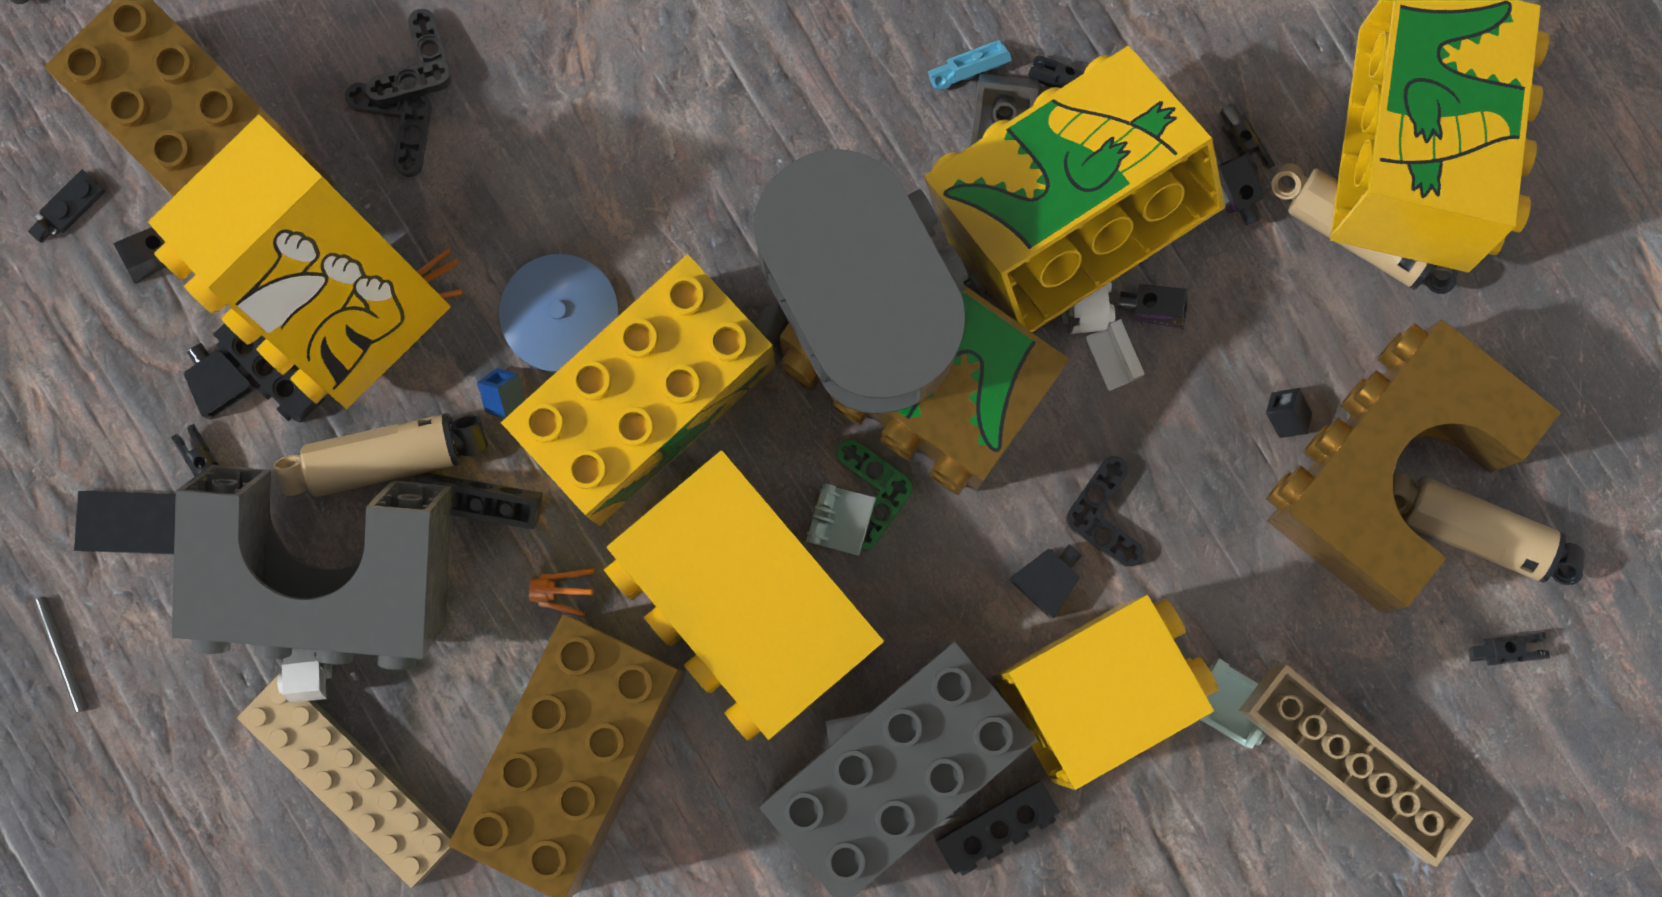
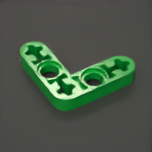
[837,440,912,551]

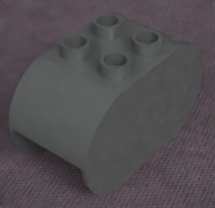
[754,149,968,414]

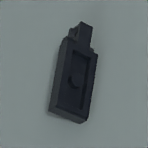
[28,169,106,243]

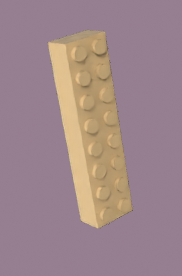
[1238,662,1473,867]
[237,673,453,888]

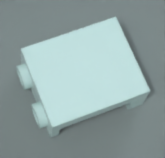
[1200,658,1266,749]

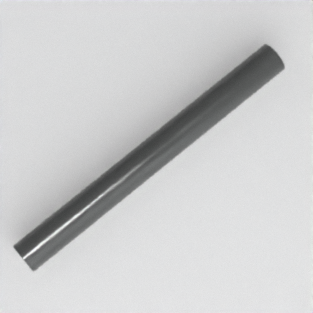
[34,597,87,713]

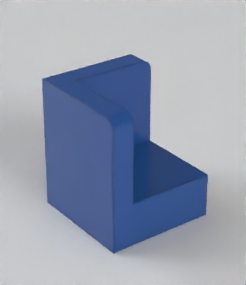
[477,368,525,419]

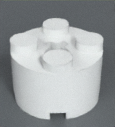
[1061,282,1115,334]

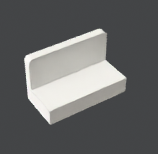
[1086,319,1145,391]

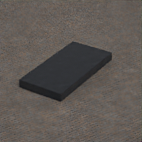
[74,491,176,555]

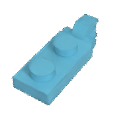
[928,40,1012,91]

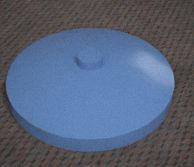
[499,254,619,373]

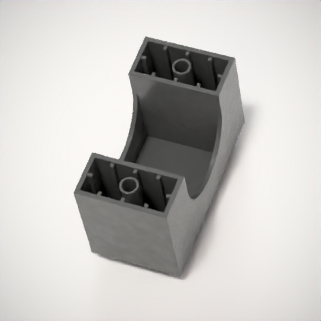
[172,465,452,670]
[759,642,1037,897]

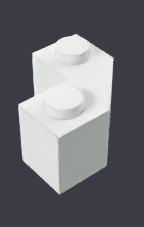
[277,648,332,703]

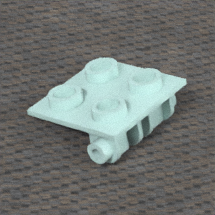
[806,483,876,556]

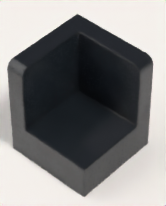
[1266,388,1312,438]

